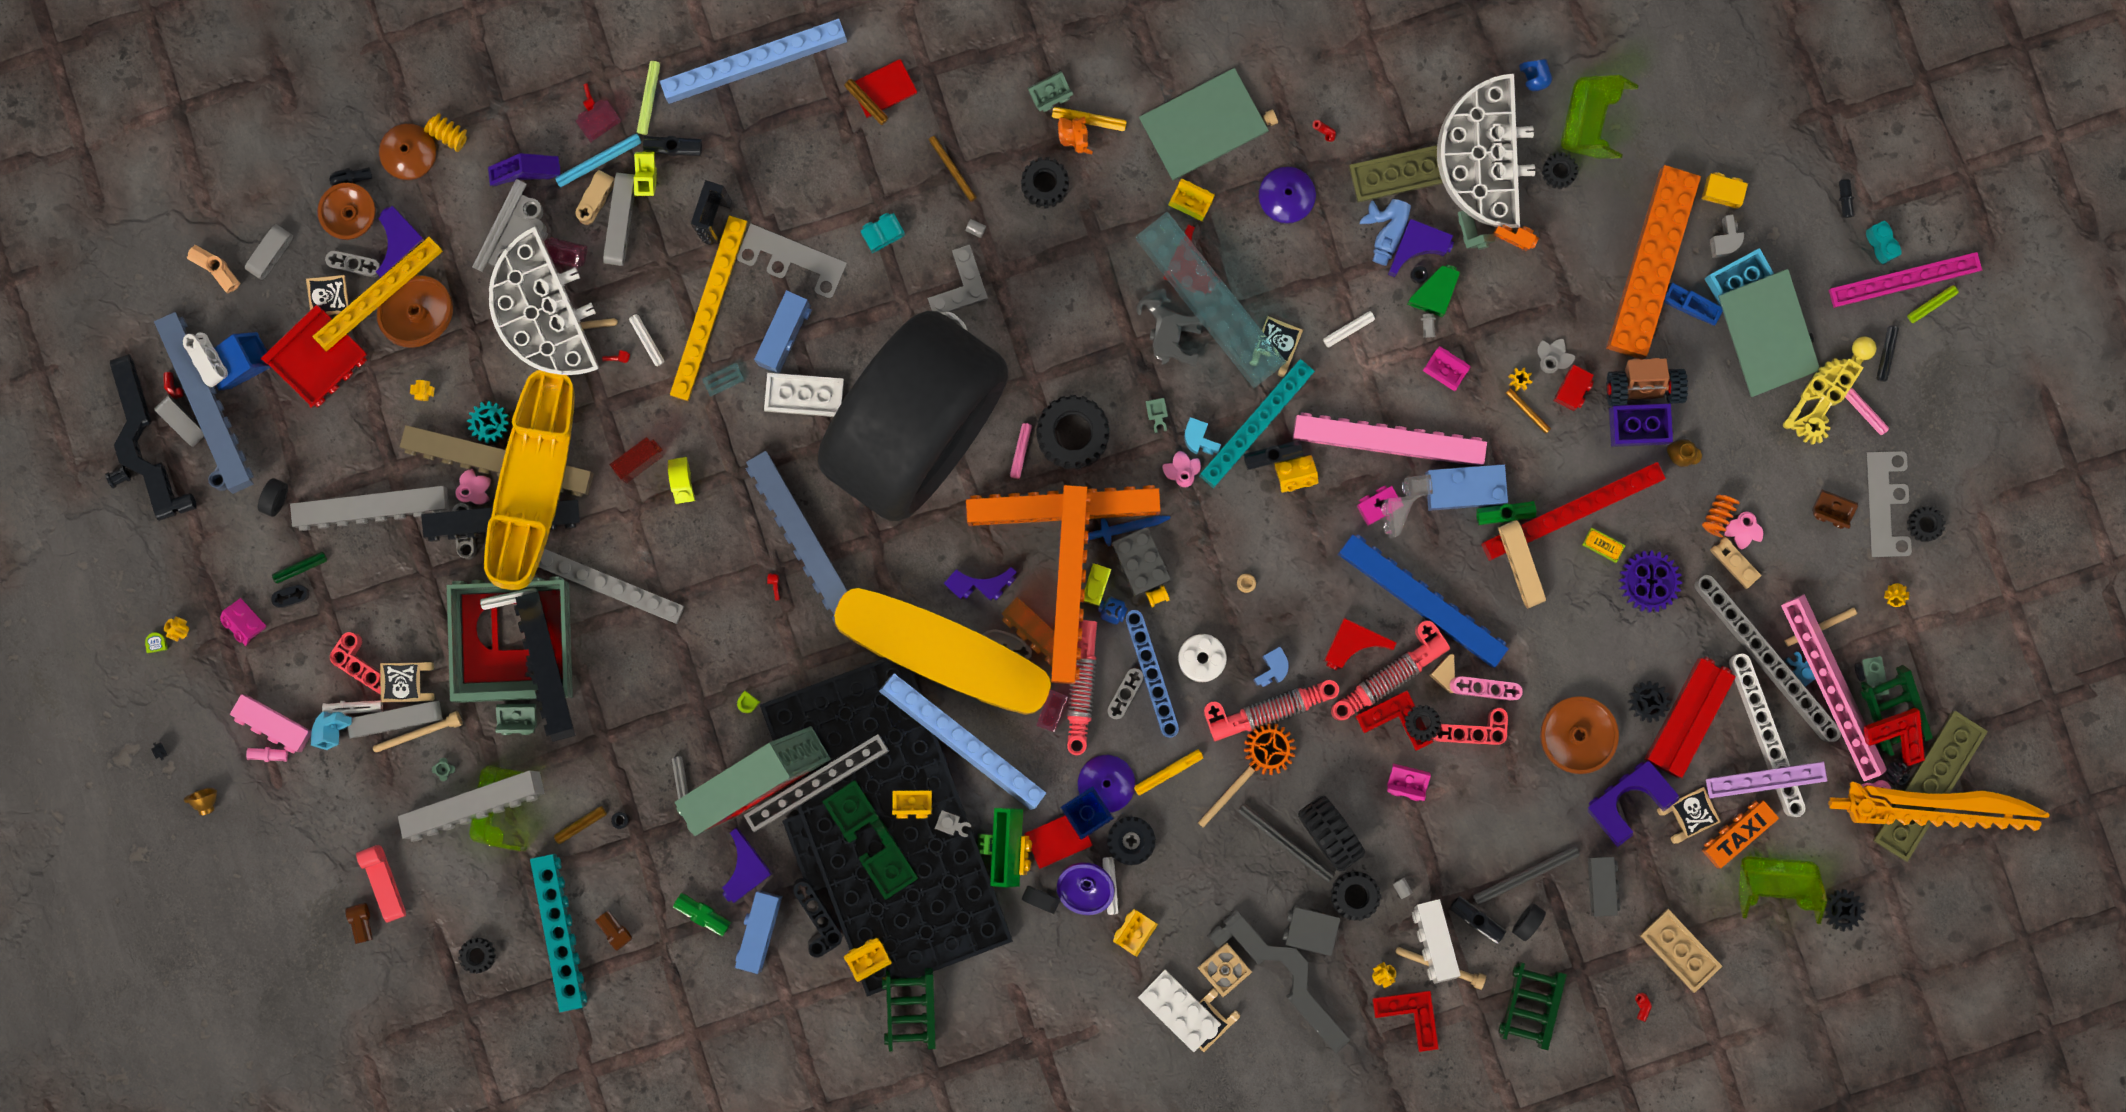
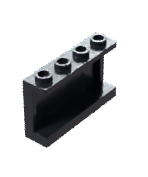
[691,180,732,245]

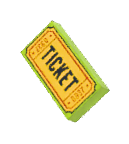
[1582,528,1625,563]

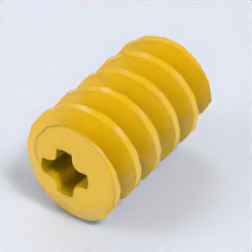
[424,113,467,152]

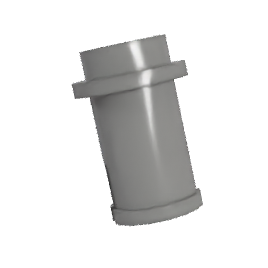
[1421,314,1436,338]

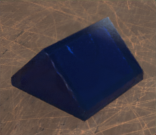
[1060,786,1114,840]

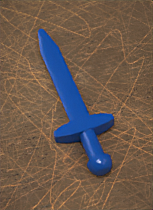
[1088,516,1170,546]

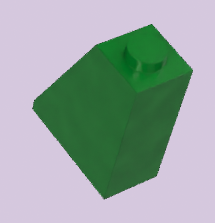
[1407,265,1460,317]

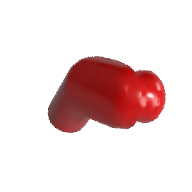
[1312,120,1336,142]
[163,372,184,399]
[1635,993,1652,1022]

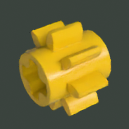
[1508,367,1532,391]
[410,380,435,401]
[1884,583,1910,607]
[164,616,189,641]
[1372,962,1396,988]

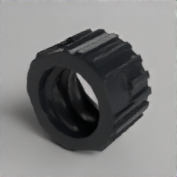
[1410,266,1428,284]
[611,812,629,829]

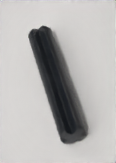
[1876,326,1899,382]

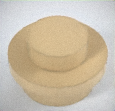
[1237,574,1256,593]

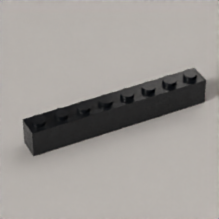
[421,499,580,542]
[513,591,576,742]

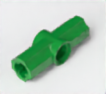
[1476,501,1536,525]
[673,893,732,937]

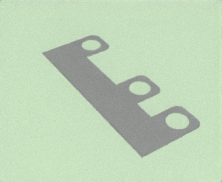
[737,224,847,298]
[1867,451,1912,557]

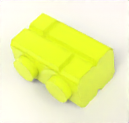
[1084,563,1111,607]

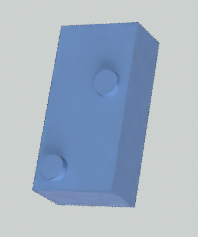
[754,290,812,374]
[1425,465,1508,511]
[735,890,783,974]

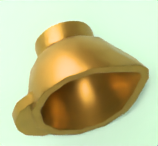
[1667,440,1702,467]
[184,788,217,815]

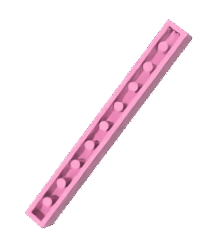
[1292,413,1487,466]
[1781,594,1887,781]

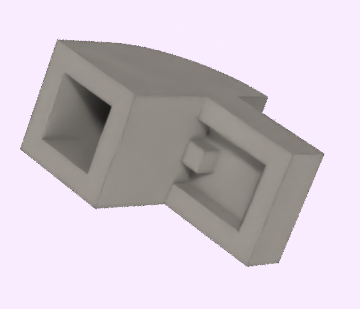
[1709,215,1744,258]

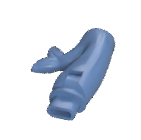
[1360,199,1411,266]

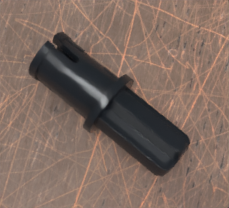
[1839,179,1855,218]

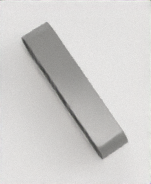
[603,172,635,266]
[348,701,443,739]

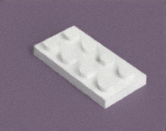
[764,373,844,417]
[1138,969,1221,1052]

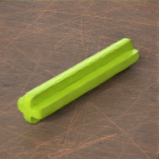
[1907,285,1959,323]

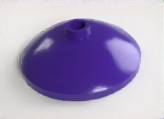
[1259,167,1316,224]
[1078,755,1135,813]
[1057,863,1115,915]

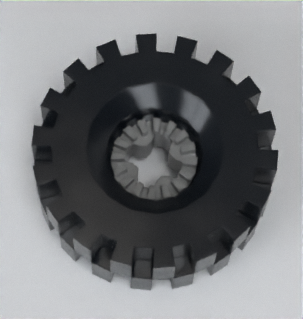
[1107,817,1156,865]

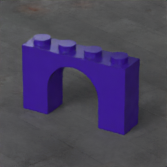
[1588,761,1679,847]

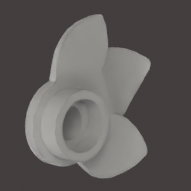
[1537,339,1575,374]

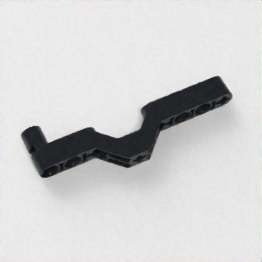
[110,354,197,521]

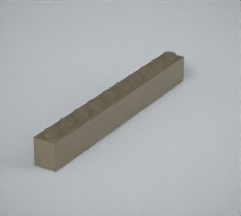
[400,425,594,498]

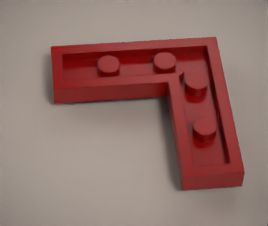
[1355,691,1433,751]
[1864,708,1925,766]
[1372,990,1439,1052]

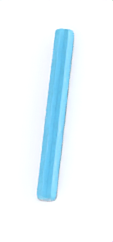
[555,134,641,187]

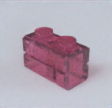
[576,99,621,143]
[544,237,587,268]
[1036,689,1068,733]

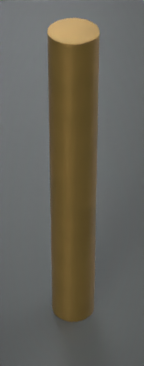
[1505,388,1551,434]

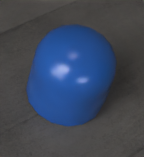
[1519,59,1552,91]

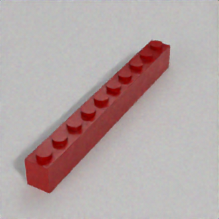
[1481,462,1666,561]

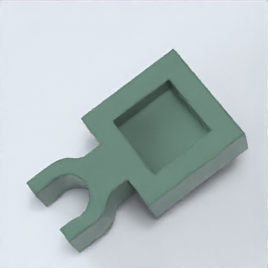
[1145,398,1168,433]

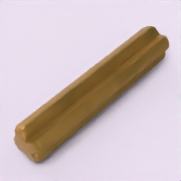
[844,79,888,125]
[554,806,607,844]

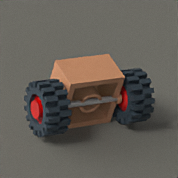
[1606,358,1688,406]

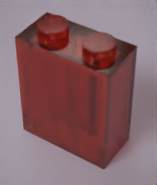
[609,437,663,484]

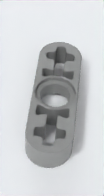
[325,251,381,277]
[1107,668,1143,720]

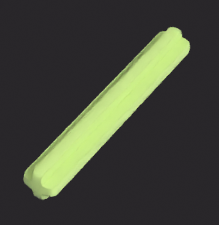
[637,61,660,135]

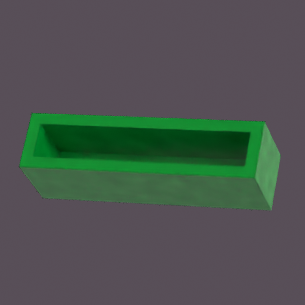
[990,808,1023,887]

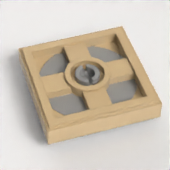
[1197,942,1252,997]

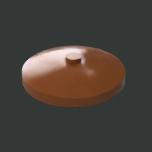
[377,276,453,348]
[1540,696,1619,774]

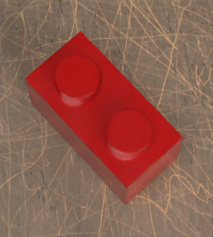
[1553,365,1594,411]

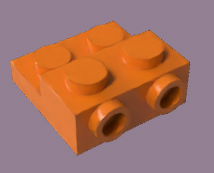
[1493,224,1539,251]

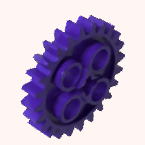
[1618,550,1682,613]

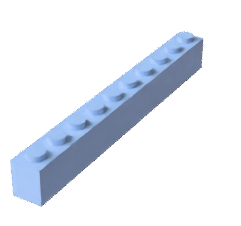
[660,19,847,104]
[879,673,1046,810]

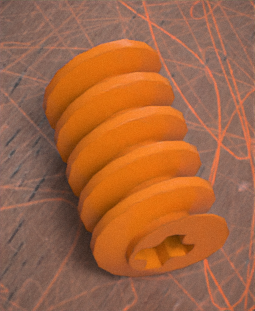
[1702,495,1740,537]

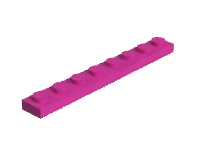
[1829,252,1982,308]

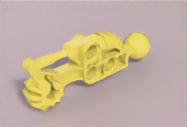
[1783,337,1877,445]

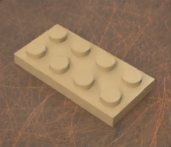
[1639,909,1722,993]

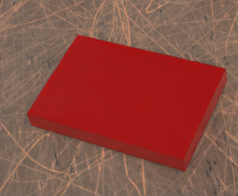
[854,59,918,118]
[1024,810,1093,869]

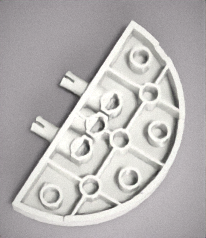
[1437,74,1535,229]
[489,227,600,375]

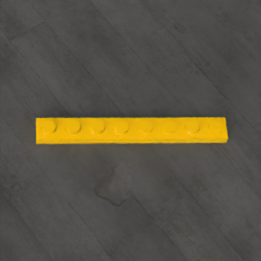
[312,237,443,351]

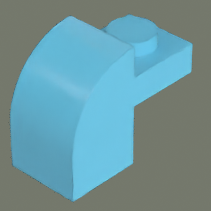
[1184,417,1221,455]
[311,711,352,750]

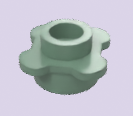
[432,758,455,781]

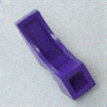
[944,567,1017,601]

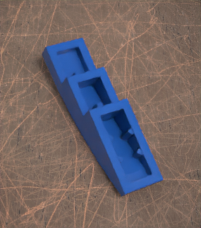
[1664,282,1723,326]

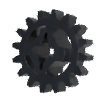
[1628,681,1671,723]
[1821,889,1866,932]

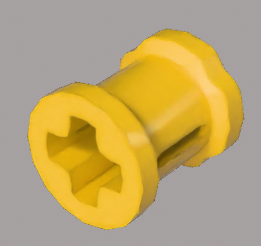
[1145,585,1170,608]

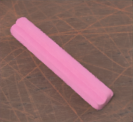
[1845,388,1889,435]
[1010,423,1032,479]

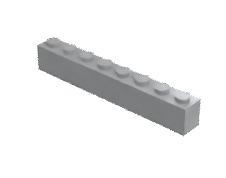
[290,486,449,531]
[744,734,889,832]
[398,771,545,842]

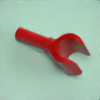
[583,84,596,111]
[602,350,630,363]
[767,574,780,601]

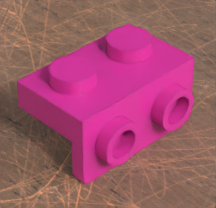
[1423,346,1471,391]
[220,598,266,646]
[1387,764,1431,801]

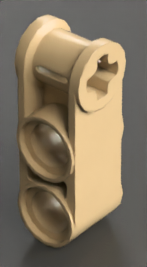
[575,170,615,225]

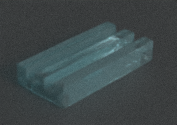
[702,363,745,397]

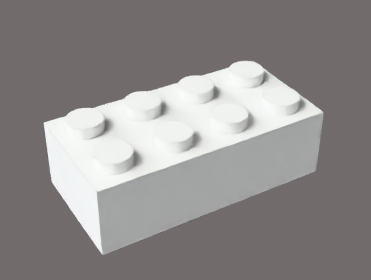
[1412,899,1461,984]

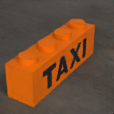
[1702,800,1779,869]

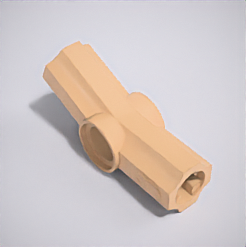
[187,245,241,293]

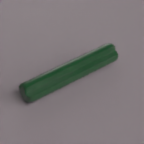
[272,552,327,584]

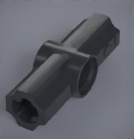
[643,136,702,157]
[1243,440,1303,470]
[1449,896,1506,944]

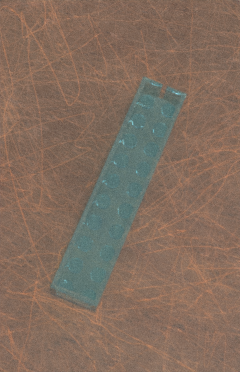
[1135,212,1287,388]

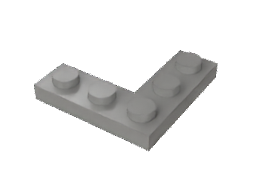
[928,245,988,313]

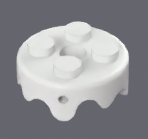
[1178,634,1227,682]

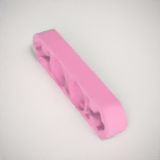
[1450,676,1523,701]

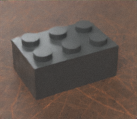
[1112,527,1171,597]

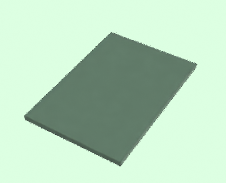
[1139,68,1269,181]
[1718,269,1820,397]

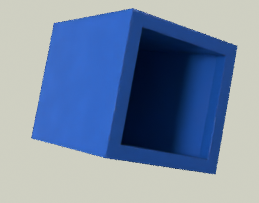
[214,332,271,390]

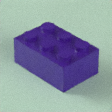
[1609,404,1673,447]

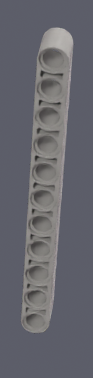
[1694,575,1841,742]

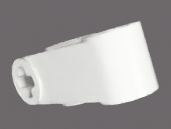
[183,332,228,387]

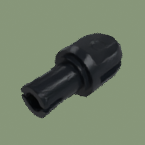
[329,167,372,186]

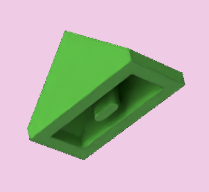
[977,834,993,855]

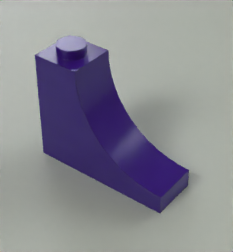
[488,153,560,186]
[375,206,425,277]
[1388,219,1454,277]
[722,828,772,903]

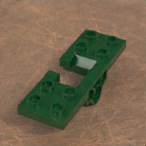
[822,780,918,900]

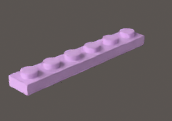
[1706,761,1828,798]

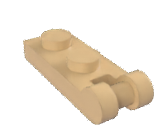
[1710,536,1762,589]

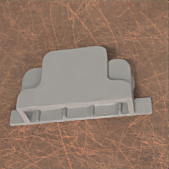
[472,179,548,273]

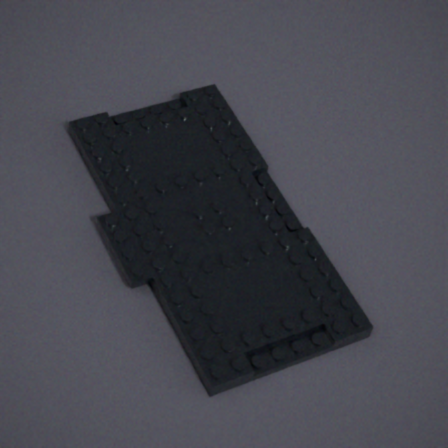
[760,658,1013,997]

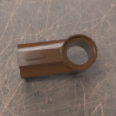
[345,903,373,944]
[595,910,633,951]

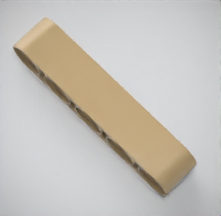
[1498,520,1546,609]

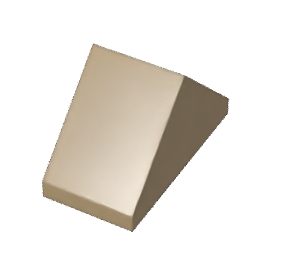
[1429,654,1455,694]

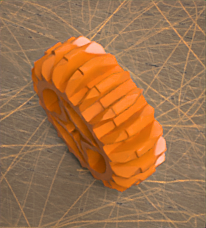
[1244,723,1296,775]

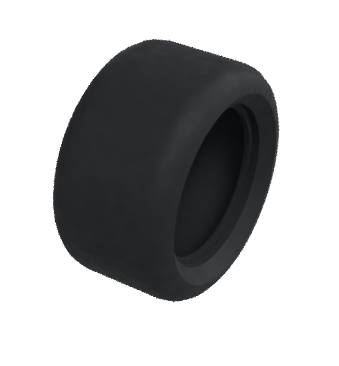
[818,311,1008,521]

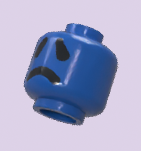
[1098,597,1128,625]

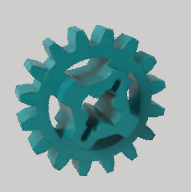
[467,401,510,443]

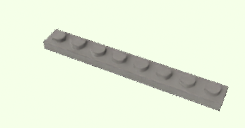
[538,549,685,624]

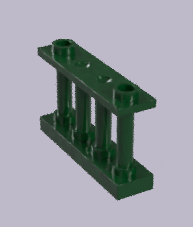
[1861,665,1933,756]
[1498,961,1567,1050]
[882,968,936,1052]

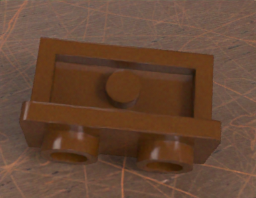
[1812,489,1858,529]

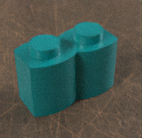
[860,213,905,253]
[1866,221,1902,264]

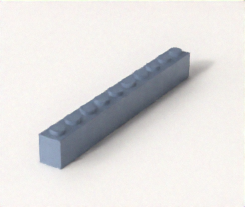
[154,312,254,494]
[745,451,847,623]

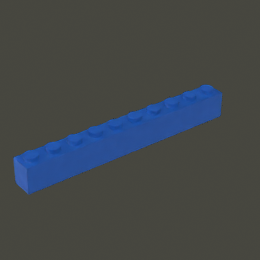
[1337,534,1509,668]

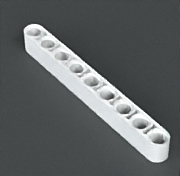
[1729,653,1805,817]

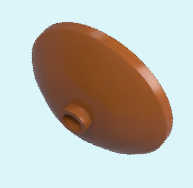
[379,124,437,180]
[318,183,376,240]

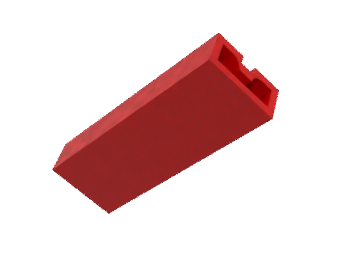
[1644,657,1736,778]

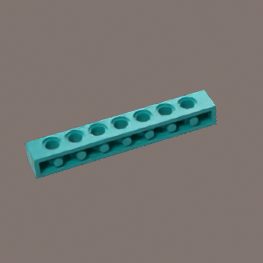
[1199,359,1315,489]
[530,854,587,1013]

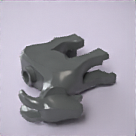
[1136,289,1205,367]

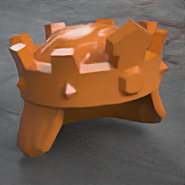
[1058,116,1093,155]

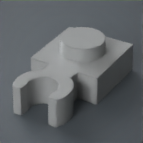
[935,810,972,837]

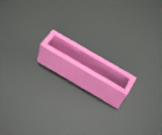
[230,694,312,753]

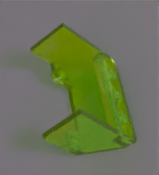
[1561,75,1639,159]
[469,766,527,851]
[1738,857,1827,924]

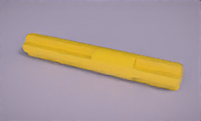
[1052,106,1126,131]
[1134,749,1203,795]

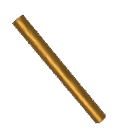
[929,136,976,202]

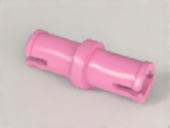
[246,747,288,762]

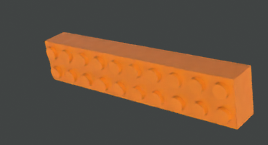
[1606,165,1701,360]
[966,485,1160,526]
[1051,485,1091,684]

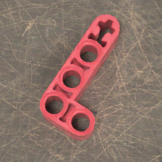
[330,632,381,695]
[1432,708,1508,745]
[356,845,406,923]

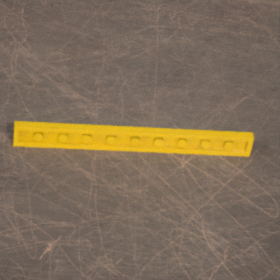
[670,215,748,402]

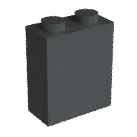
[1282,906,1340,956]

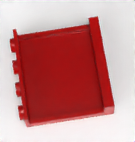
[261,305,368,408]

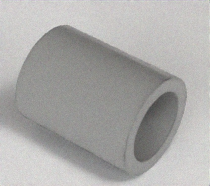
[965,219,986,238]
[1393,877,1413,899]

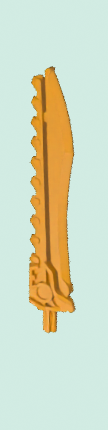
[1828,782,2049,831]

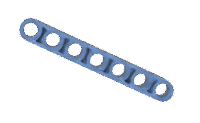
[1125,610,1179,738]

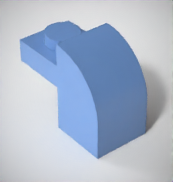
[1253,647,1289,687]

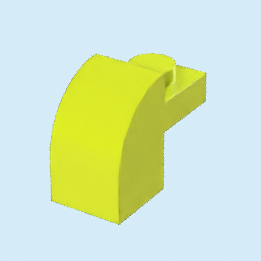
[634,152,657,196]
[668,457,695,504]

